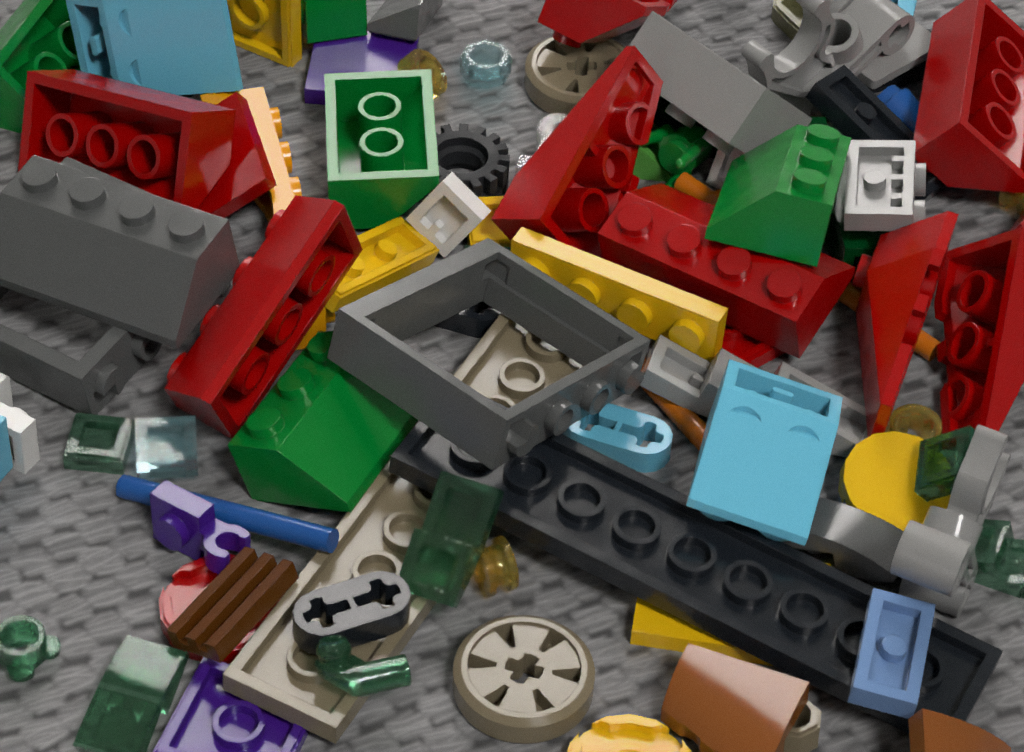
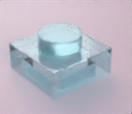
[135,415,198,479]

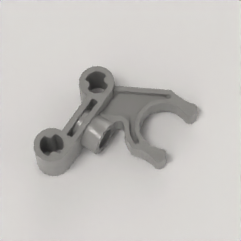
[741,0,915,121]
[890,424,1011,618]

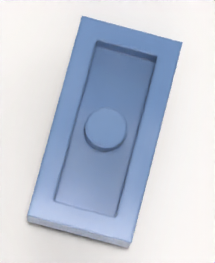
[847,588,936,719]

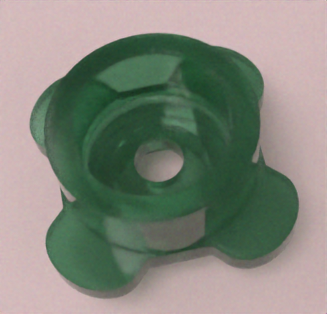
[0,615,61,682]

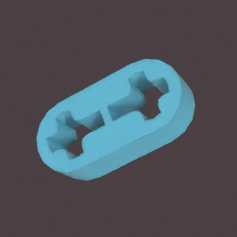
[562,403,673,473]

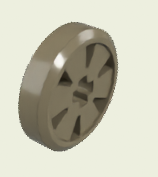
[524,36,625,118]
[452,615,595,744]

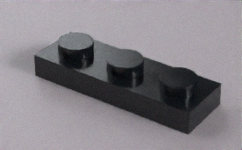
[805,65,947,203]

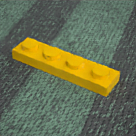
[511,227,728,363]

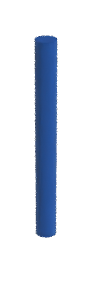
[116,474,339,553]

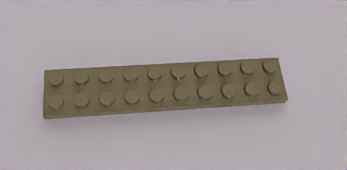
[223,313,583,744]

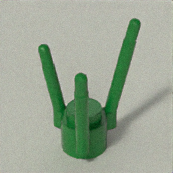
[639,124,712,188]

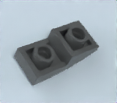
[783,497,903,583]

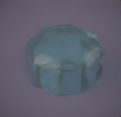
[460,40,512,89]

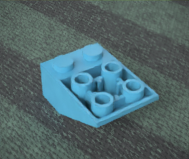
[66,0,243,95]
[686,359,843,546]

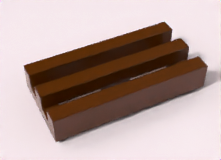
[166,546,299,663]

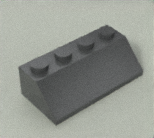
[0,155,239,349]

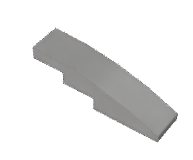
[639,335,868,457]

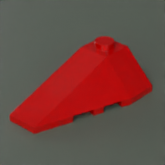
[537,0,678,48]
[491,45,663,258]
[852,211,959,437]
[934,227,1024,453]

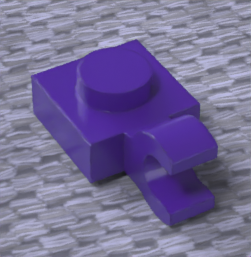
[149,480,251,574]

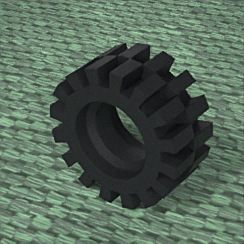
[418,123,510,203]

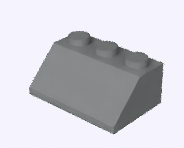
[629,11,812,156]

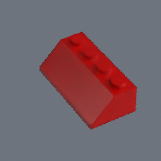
[913,0,1024,193]
[18,69,236,209]
[597,183,855,359]
[164,195,363,439]

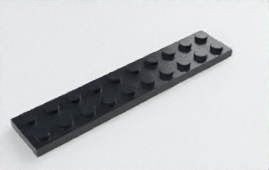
[389,397,1003,734]

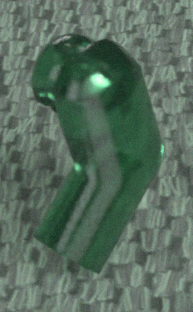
[315,635,412,697]

